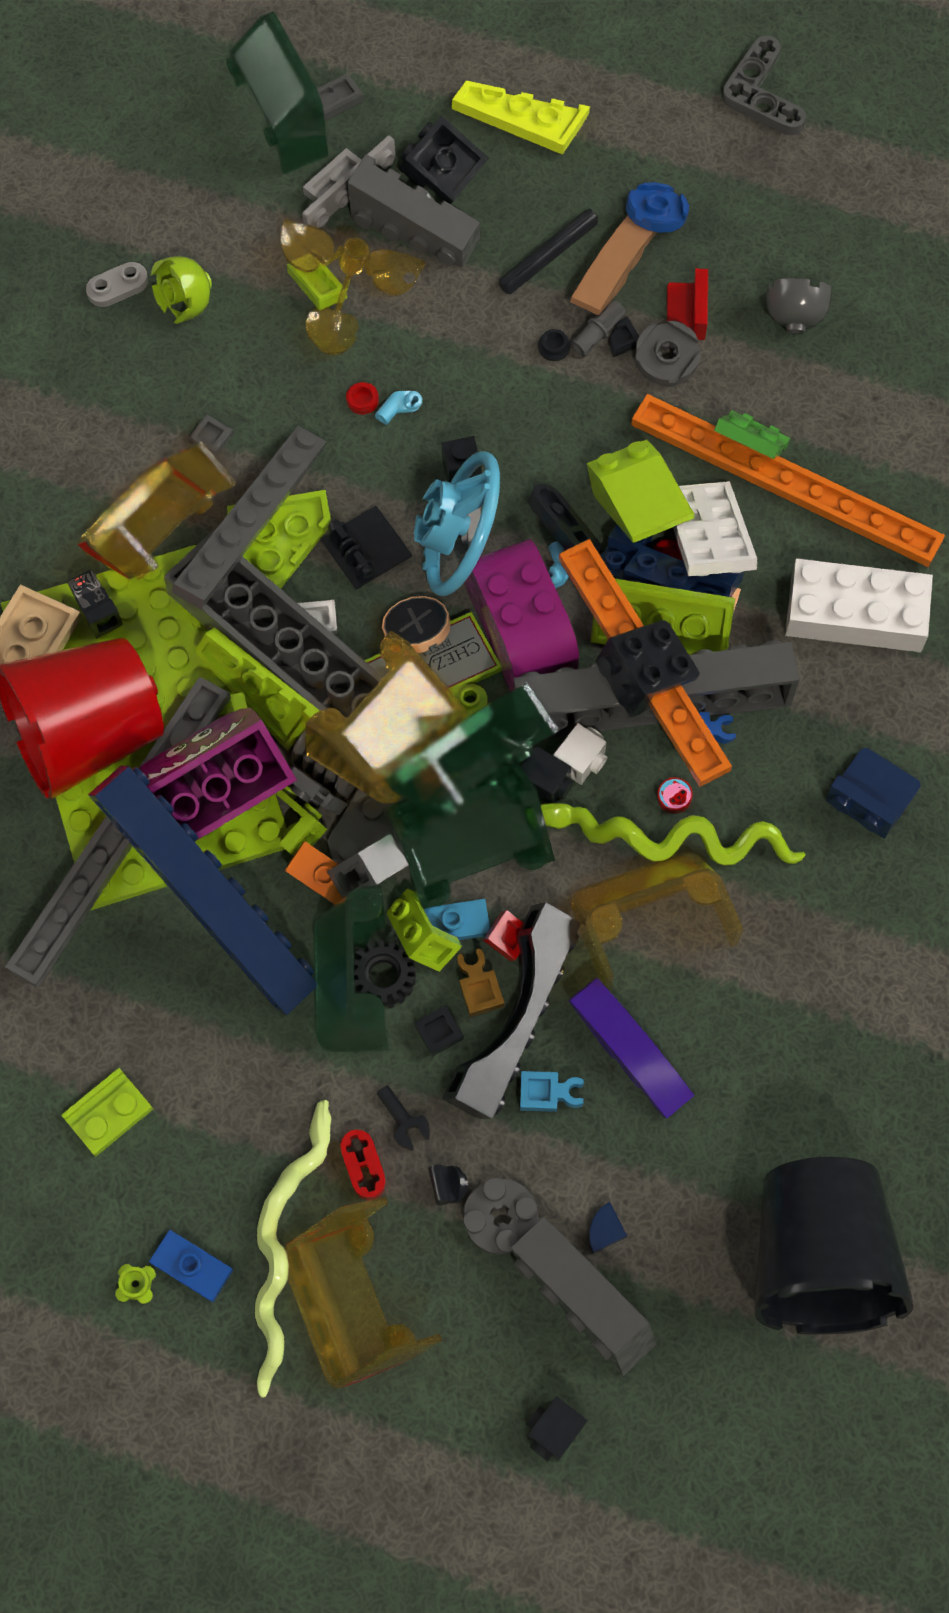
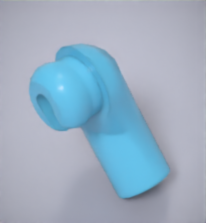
[375,391,423,425]
[548,541,569,588]

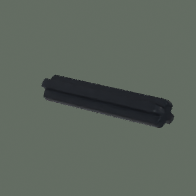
[499,209,598,294]

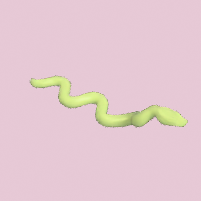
[255,1100,331,1398]

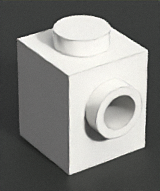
[554,723,608,785]

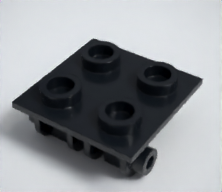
[320,506,412,590]

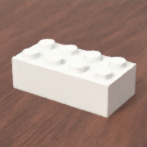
[785,559,933,652]

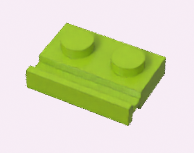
[61,1068,153,1157]

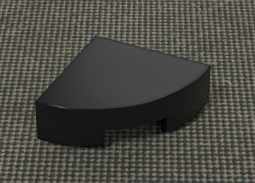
[610,316,639,357]

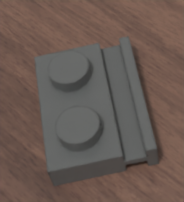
[291,766,349,816]

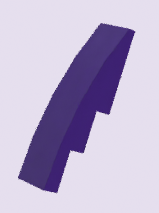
[568,978,695,1119]

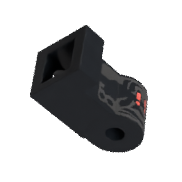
[67,569,123,639]

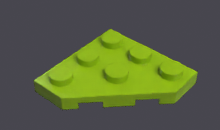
[227,490,331,589]

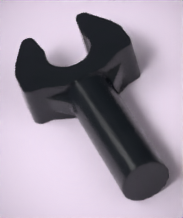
[377,1085,430,1151]

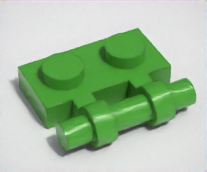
[714,410,791,459]

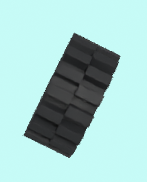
[350,940,416,1009]

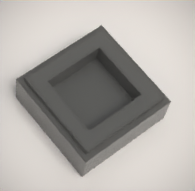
[188,414,234,458]

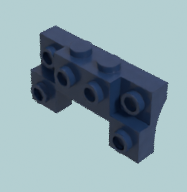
[601,525,744,597]

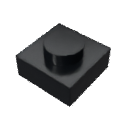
[414,1005,464,1057]

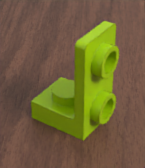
[275,786,328,855]
[387,889,462,972]

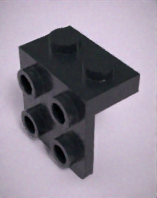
[595,620,700,718]

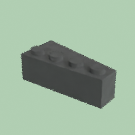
[348,154,480,268]
[511,1217,657,1376]

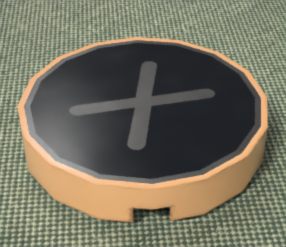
[382,596,451,654]

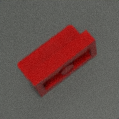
[667,268,708,340]

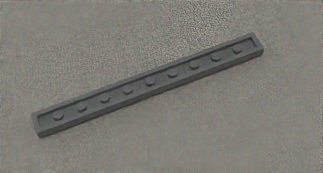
[5,677,231,988]

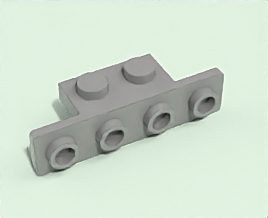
[302,136,395,234]

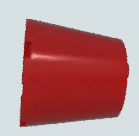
[0,637,164,799]

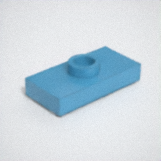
[423,899,490,940]

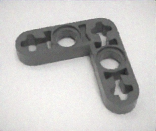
[723,36,806,135]

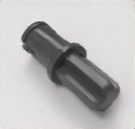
[570,301,625,357]

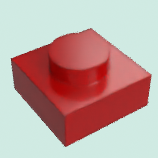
[483,910,523,961]

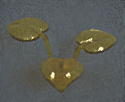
[280,218,425,355]

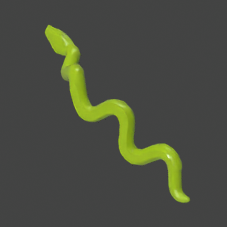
[527,803,805,866]

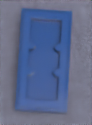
[149,1230,234,1303]

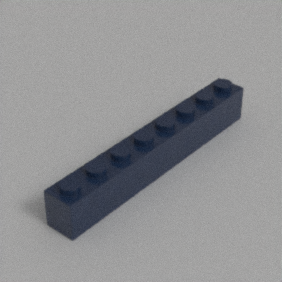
[88,765,318,1015]

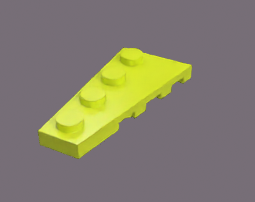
[452,81,590,155]

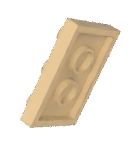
[0,585,82,665]

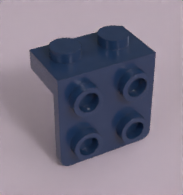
[825,748,920,839]

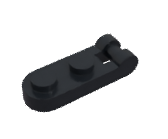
[528,484,601,555]

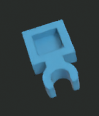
[520,1071,584,1112]

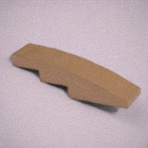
[570,216,657,315]

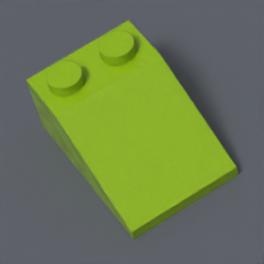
[587,439,695,543]

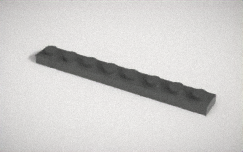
[171,426,327,610]

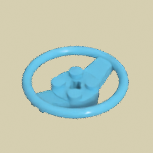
[414,451,500,596]

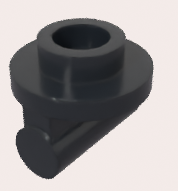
[428,1165,468,1206]

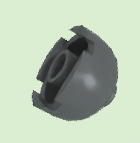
[766,278,832,334]

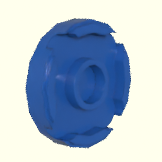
[625,182,689,233]

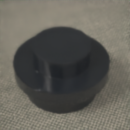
[538,329,570,361]

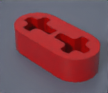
[340,1129,386,1200]

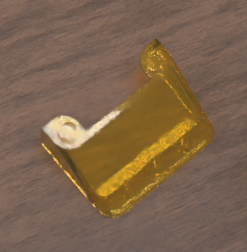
[306,631,467,804]

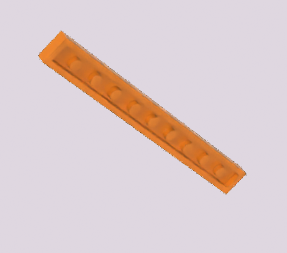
[631,394,945,568]

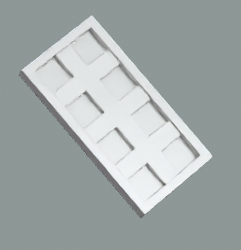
[673,481,757,576]

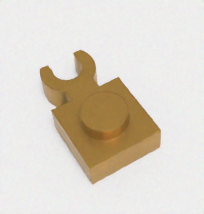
[457,948,505,1017]

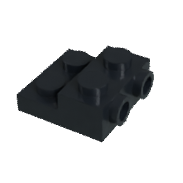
[399,116,489,204]

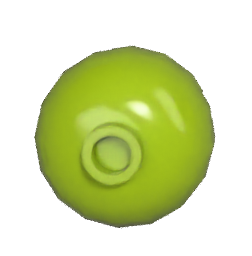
[151,256,212,324]

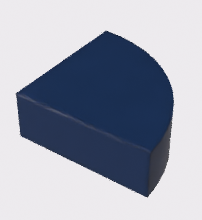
[589,1202,627,1254]

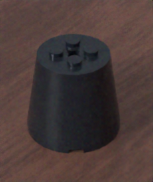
[754,1157,913,1335]

